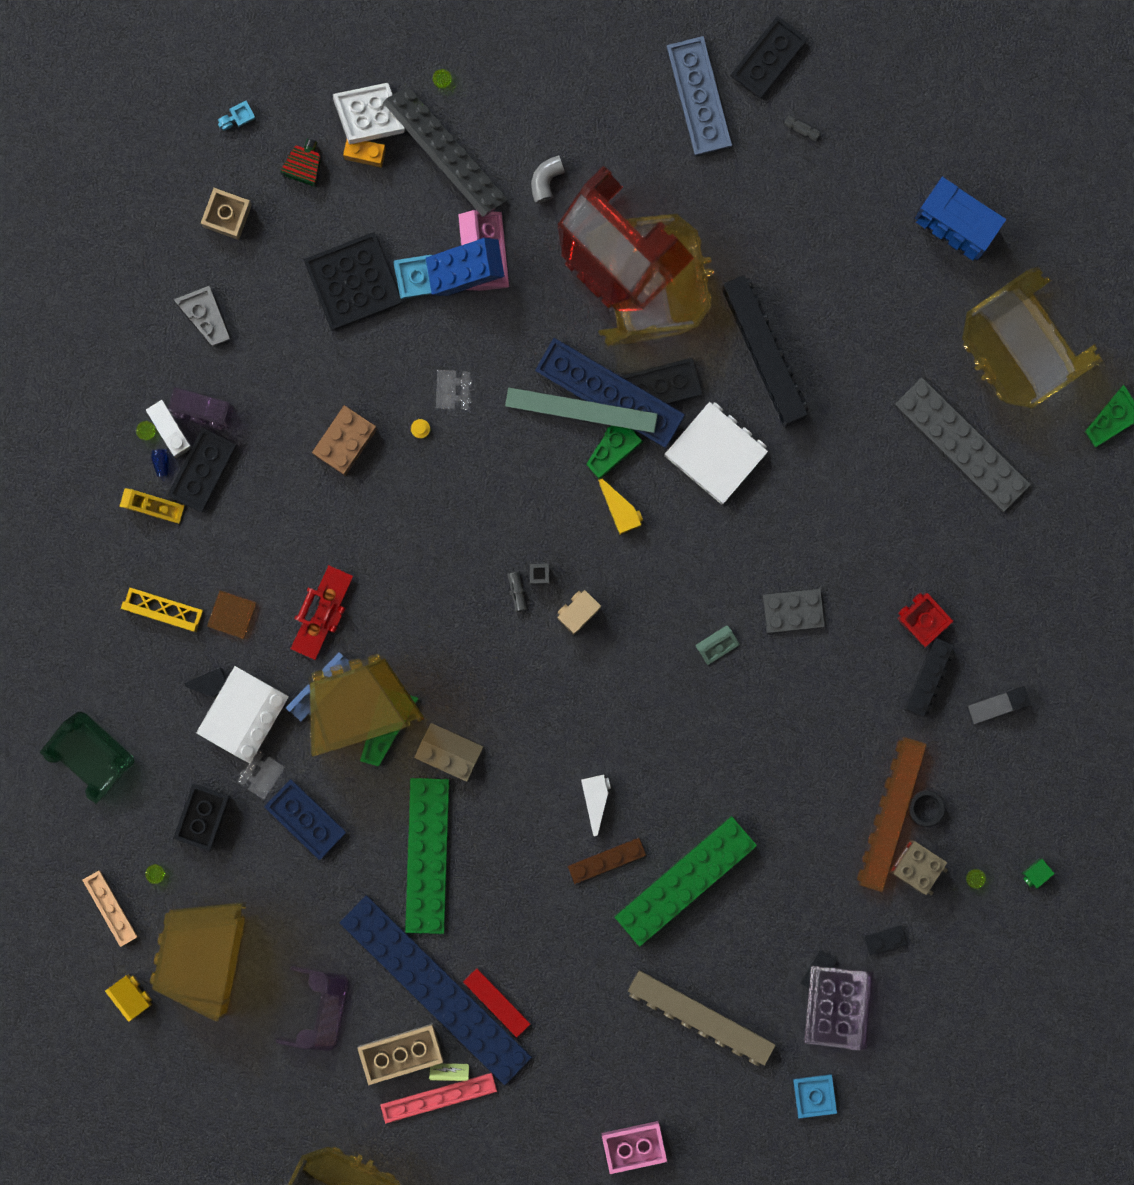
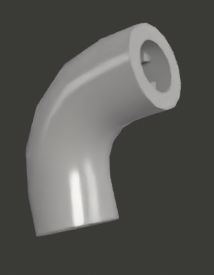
[531,155,565,204]

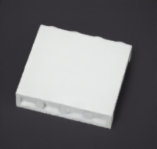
[664,402,768,505]

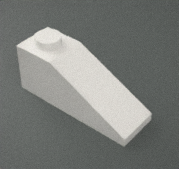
[146,400,192,458]
[581,775,611,836]

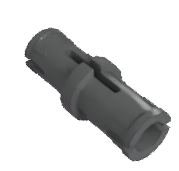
[507,572,527,612]

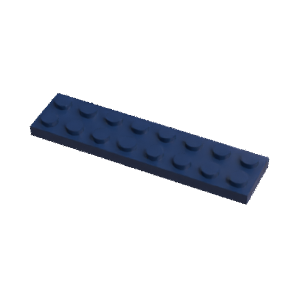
[535,338,685,448]

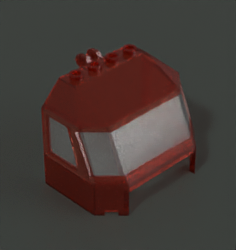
[557,166,694,311]

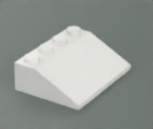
[196,666,288,763]

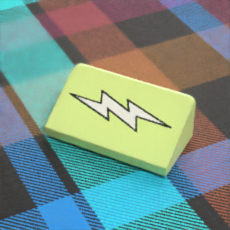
[429,1063,469,1081]

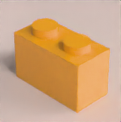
[343,140,386,168]

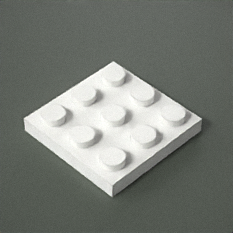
[333,83,405,144]

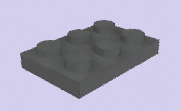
[763,589,824,633]

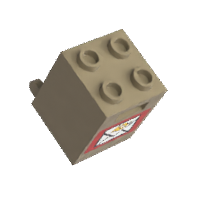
[889,840,948,896]

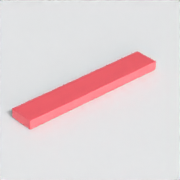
[380,1073,497,1124]

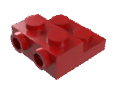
[897,593,953,647]

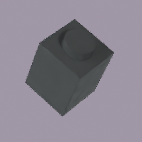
[530,564,549,585]

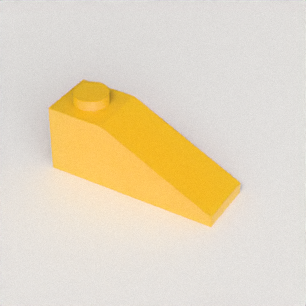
[598,479,643,535]
[119,488,185,524]

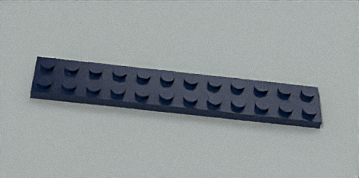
[339,895,532,1085]

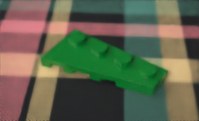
[360,687,418,766]

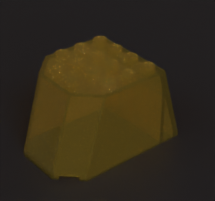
[308,654,424,757]
[150,901,247,1021]

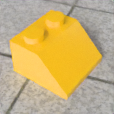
[105,974,152,1022]

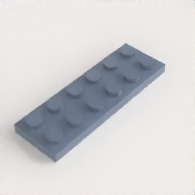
[666,36,732,156]

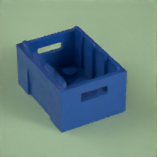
[915,177,1006,261]

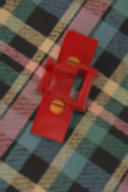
[291,565,353,660]

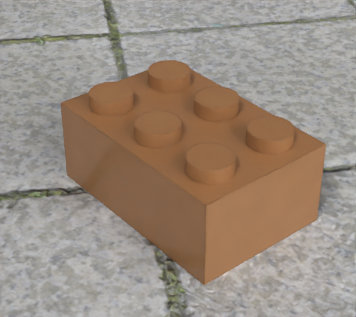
[312,405,377,476]

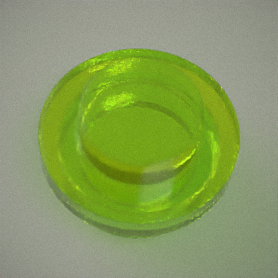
[433,69,452,88]
[136,421,156,440]
[145,864,165,884]
[966,869,986,888]

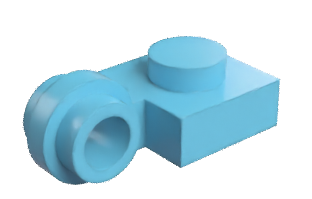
[218,101,255,131]

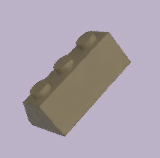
[414,723,483,782]

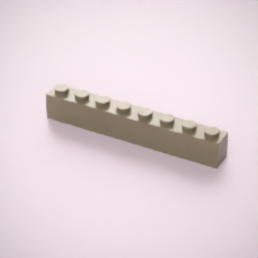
[628,970,775,1066]

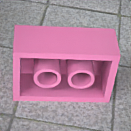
[602,1121,667,1174]

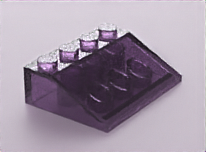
[804,966,873,1050]

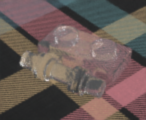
[436,370,472,410]
[237,750,285,800]

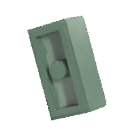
[695,626,740,665]

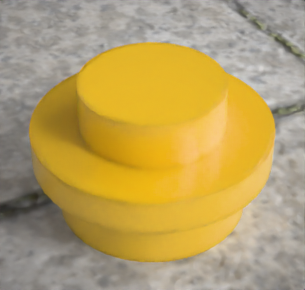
[411,419,430,438]

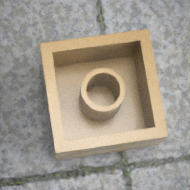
[201,188,252,240]
[557,590,601,635]

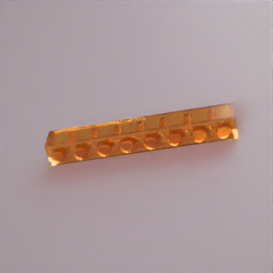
[857,737,926,892]

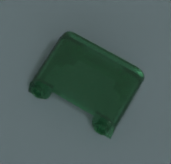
[39,712,135,804]

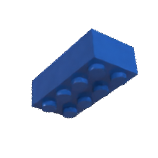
[426,238,505,296]

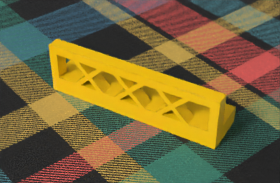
[121,587,203,632]

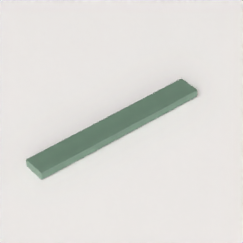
[505,387,658,433]

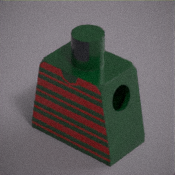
[280,138,322,187]

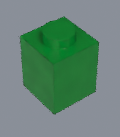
[1022,858,1055,888]

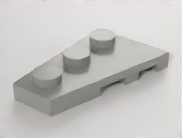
[174,286,230,346]

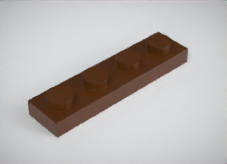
[568,838,646,884]

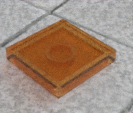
[207,590,256,639]

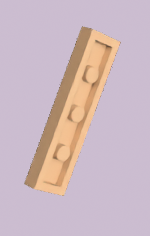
[83,870,138,947]

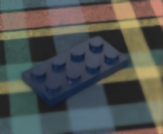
[264,779,346,860]

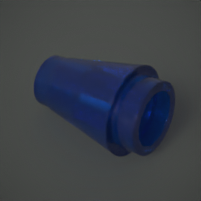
[150,448,169,477]

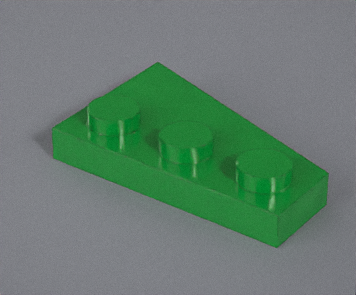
[1085,385,1134,448]
[586,425,643,480]

